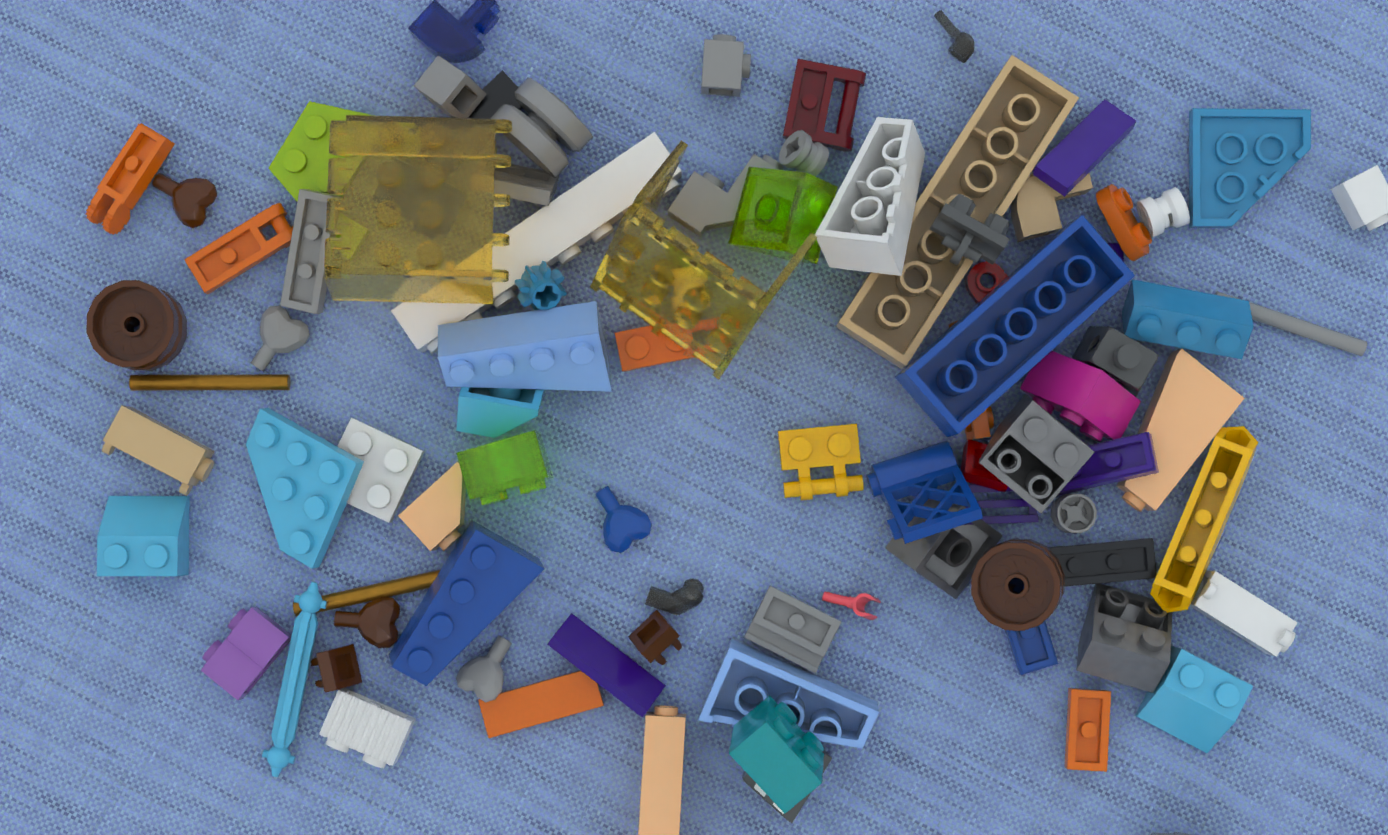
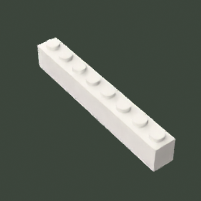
[391,132,682,354]

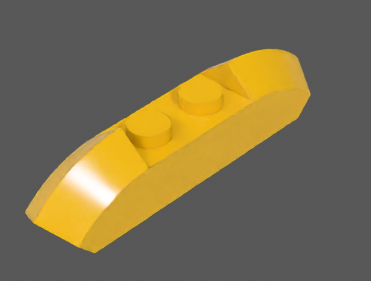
[1150,426,1258,613]

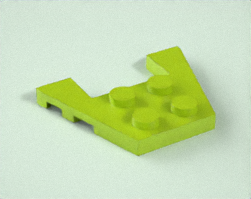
[269,101,431,262]

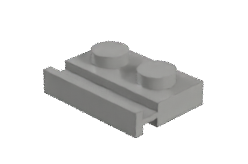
[470,158,559,206]
[744,586,841,674]

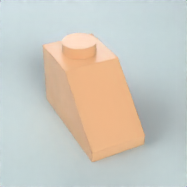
[398,462,467,551]

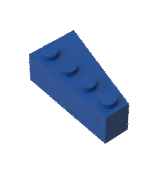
[389,520,545,686]

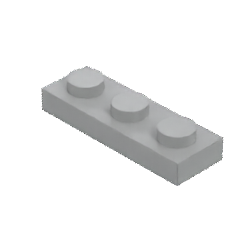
[280,189,342,314]

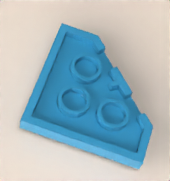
[1189,108,1311,229]

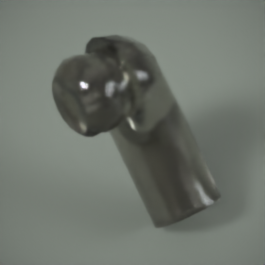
[645,579,704,615]

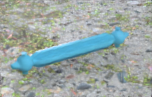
[262,582,327,777]

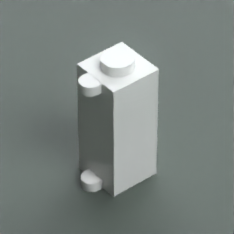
[1190,570,1298,657]

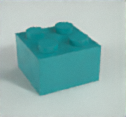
[729,695,824,814]

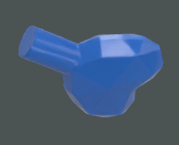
[595,486,652,553]

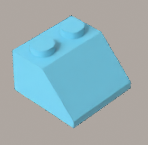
[97,496,190,576]
[1135,646,1253,753]

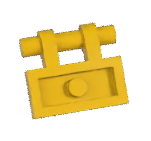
[778,424,864,500]

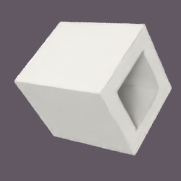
[1331,165,1388,231]

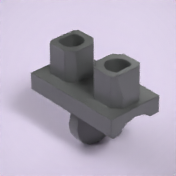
[930,194,1010,266]

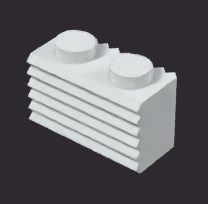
[319,688,416,768]

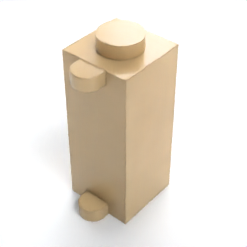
[102,405,215,496]

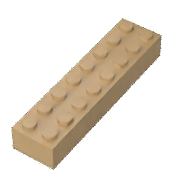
[835,55,1079,369]

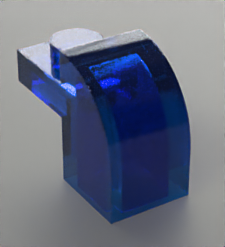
[408,0,500,63]

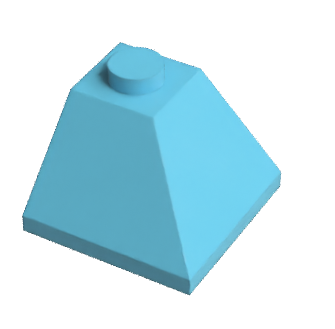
[456,387,545,438]

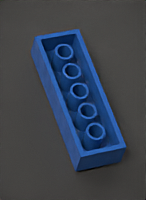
[895,215,1135,437]

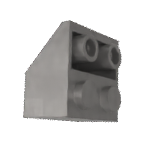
[978,394,1094,514]
[1076,583,1172,693]

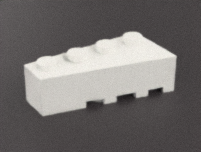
[815,117,925,276]

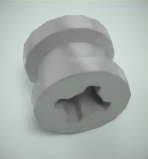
[779,130,829,180]

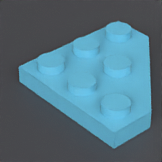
[246,408,364,569]

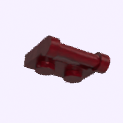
[783,59,866,152]

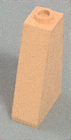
[1117,349,1245,512]
[638,705,686,835]

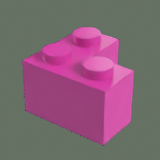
[1020,351,1141,442]

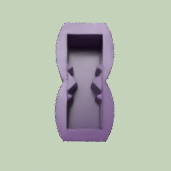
[201,607,292,700]

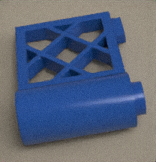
[866,440,983,544]

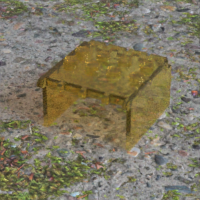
[324,115,512,304]
[590,140,818,380]

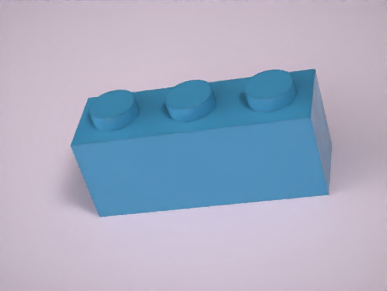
[1122,279,1254,359]

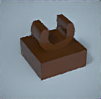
[628,610,682,665]
[311,644,362,692]

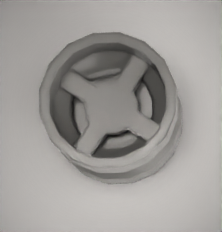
[1050,494,1097,533]

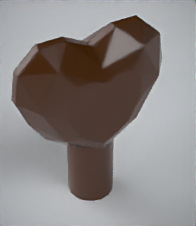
[152,173,217,228]
[334,597,400,648]

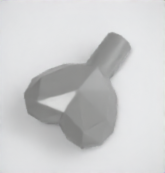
[250,306,309,371]
[456,636,512,702]

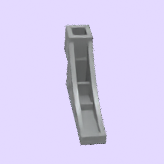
[668,154,833,238]

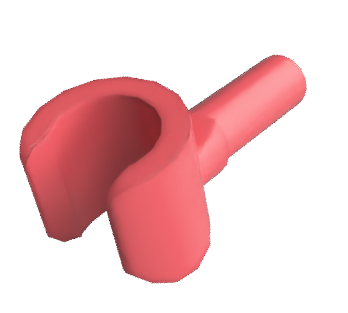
[822,591,881,620]

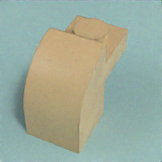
[1011,173,1093,242]

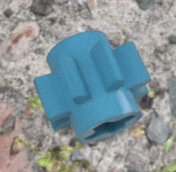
[515,261,567,310]

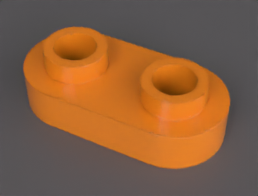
[1096,184,1152,261]

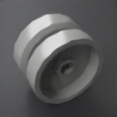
[490,77,593,178]

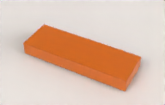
[478,670,604,738]

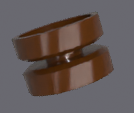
[86,280,187,371]
[971,538,1065,631]

